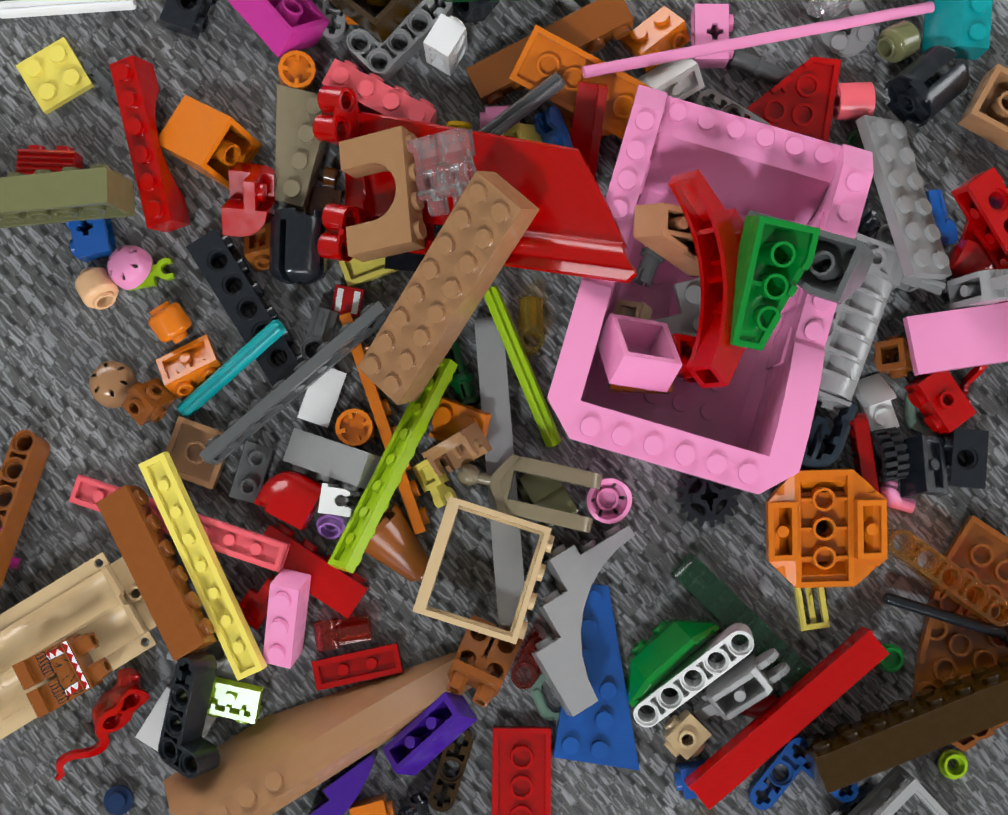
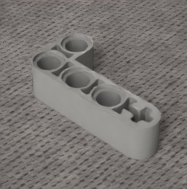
[346,0,453,81]

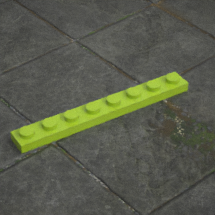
[327,359,458,574]

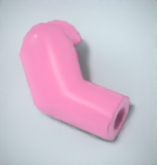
[879,480,916,513]

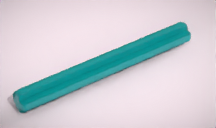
[177,320,286,418]

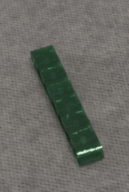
[670,552,812,689]

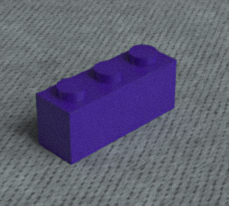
[382,692,477,776]

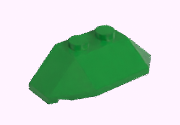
[627,619,720,707]

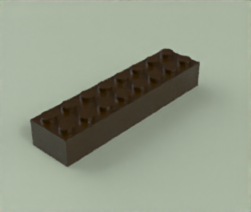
[800,656,1008,794]

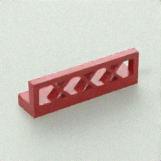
[571,81,608,178]

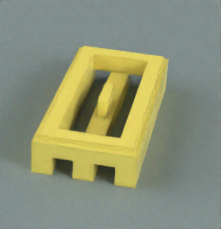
[793,586,830,631]

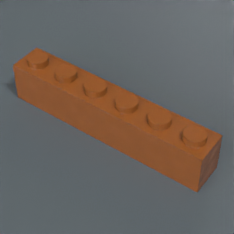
[465,0,634,106]
[96,485,217,661]

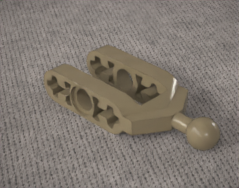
[457,455,603,533]

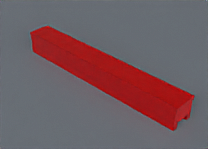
[683,627,889,810]

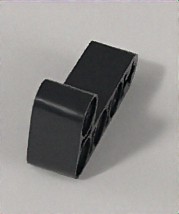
[158,650,220,779]

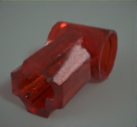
[312,614,373,652]

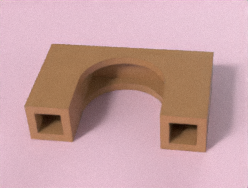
[339,126,427,262]

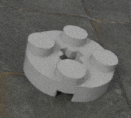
[817,0,875,57]

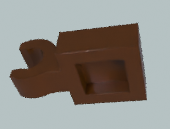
[309,167,343,216]

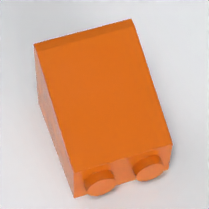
[158,95,262,189]

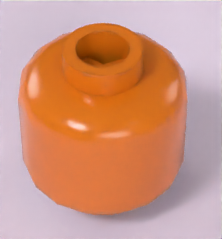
[148,300,192,344]

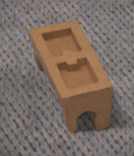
[422,422,492,476]

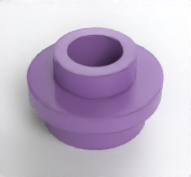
[316,514,345,539]

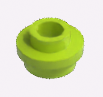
[937,749,968,779]

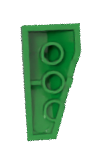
[730,215,821,351]

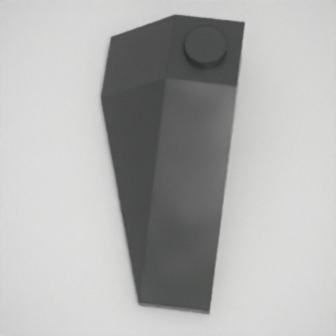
[747,210,875,304]

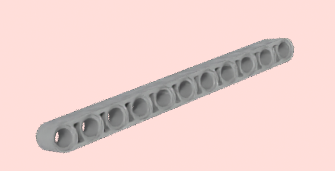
[474,317,528,630]

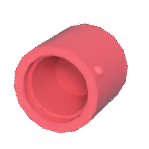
[832,82,876,120]

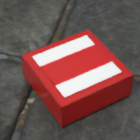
[331,284,364,317]

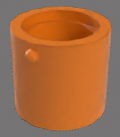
[278,50,316,91]
[335,408,377,447]

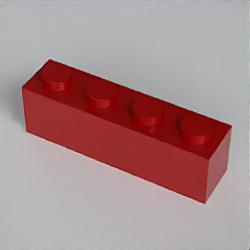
[263,523,370,619]

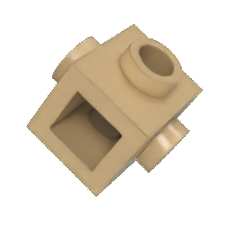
[662,708,712,760]

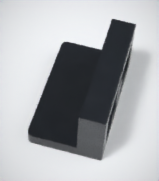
[900,434,949,498]

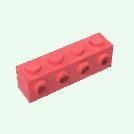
[322,59,438,124]

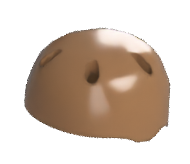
[89,361,136,408]

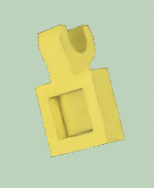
[412,459,457,508]

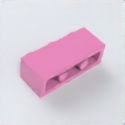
[263,568,311,669]

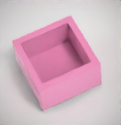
[597,313,682,393]

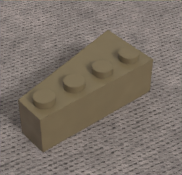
[275,84,327,213]

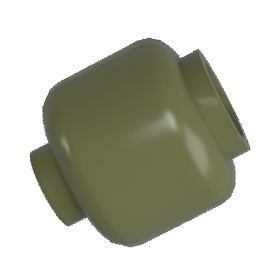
[877,20,921,63]

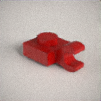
[239,576,275,630]

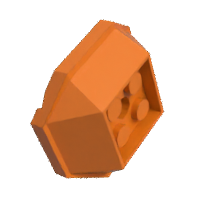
[765,468,888,588]

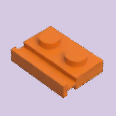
[429,396,492,441]

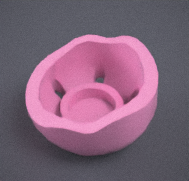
[107,245,153,290]
[585,478,632,524]

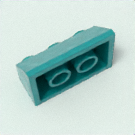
[921,0,993,60]

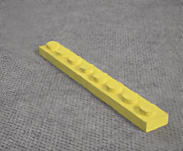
[138,451,267,681]

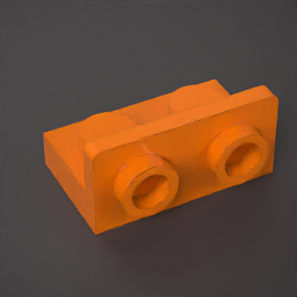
[155,334,223,398]

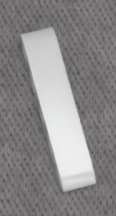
[633,623,754,727]

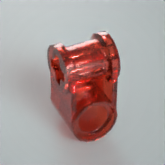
[510,631,542,689]

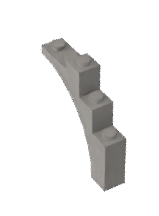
[531,524,635,717]

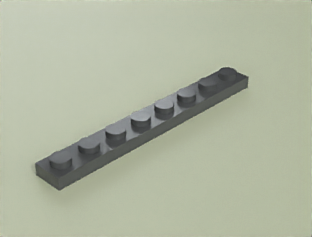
[199,301,390,465]

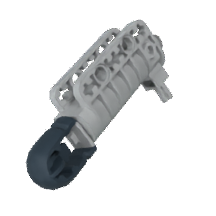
[801,223,946,469]

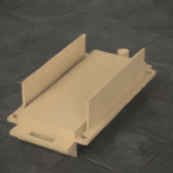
[0,552,158,740]

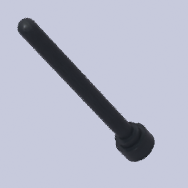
[883,593,1008,648]

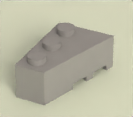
[283,428,381,492]

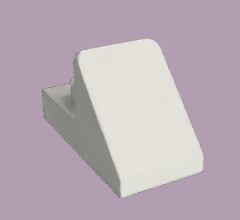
[855,373,900,433]

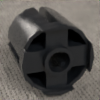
[884,45,970,128]
[269,208,327,285]

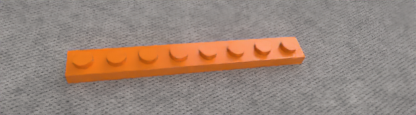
[339,312,430,535]

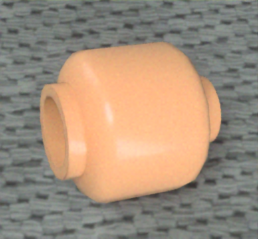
[75,267,119,310]

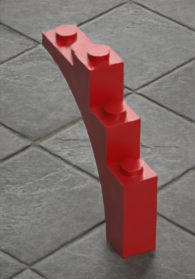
[668,169,746,388]

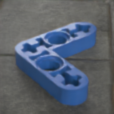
[747,735,859,810]

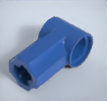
[925,189,958,246]

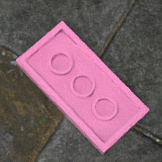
[903,302,1008,376]

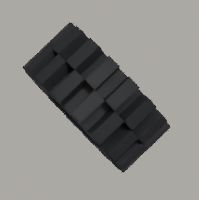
[870,427,910,482]

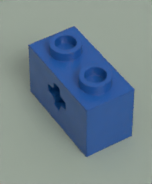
[65,218,117,262]

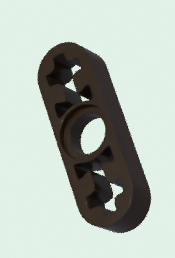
[429,728,473,812]

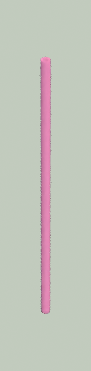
[582,1,935,78]

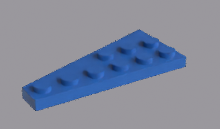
[552,584,640,770]

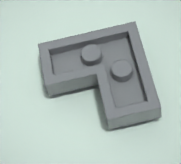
[653,278,701,336]

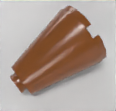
[364,502,429,582]

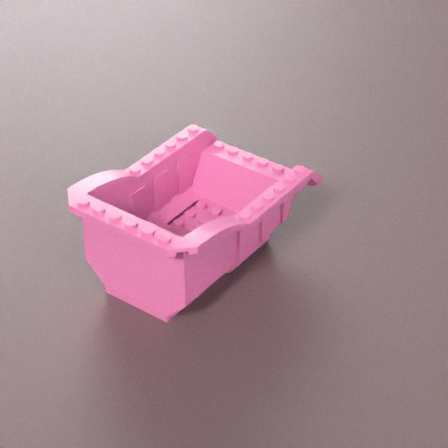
[547,85,874,494]

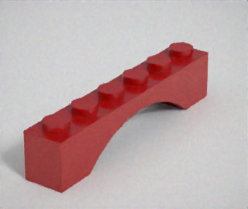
[109,55,191,232]

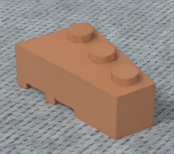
[633,203,700,277]

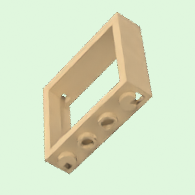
[413,496,555,644]

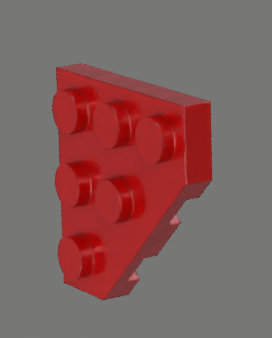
[746,56,841,142]

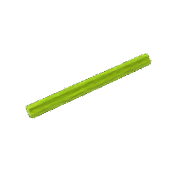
[484,285,561,447]

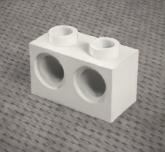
[423,13,468,76]

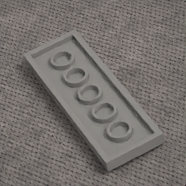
[856,115,952,280]

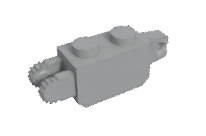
[943,269,1008,311]
[693,648,790,722]

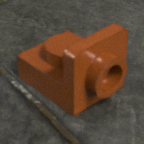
[244,222,271,272]

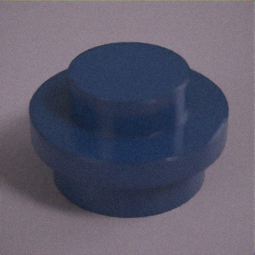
[104,785,134,815]

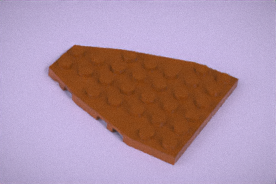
[912,515,1008,752]

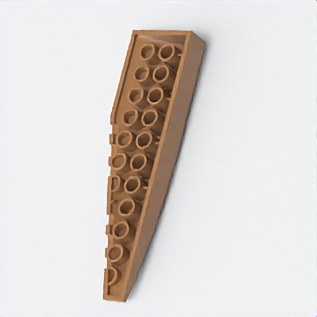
[163,639,493,815]

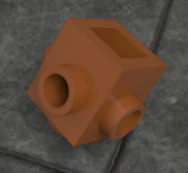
[874,335,913,378]
[121,377,176,426]

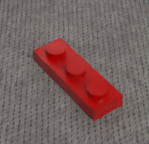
[311,642,404,691]

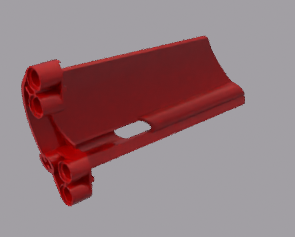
[313,85,637,283]

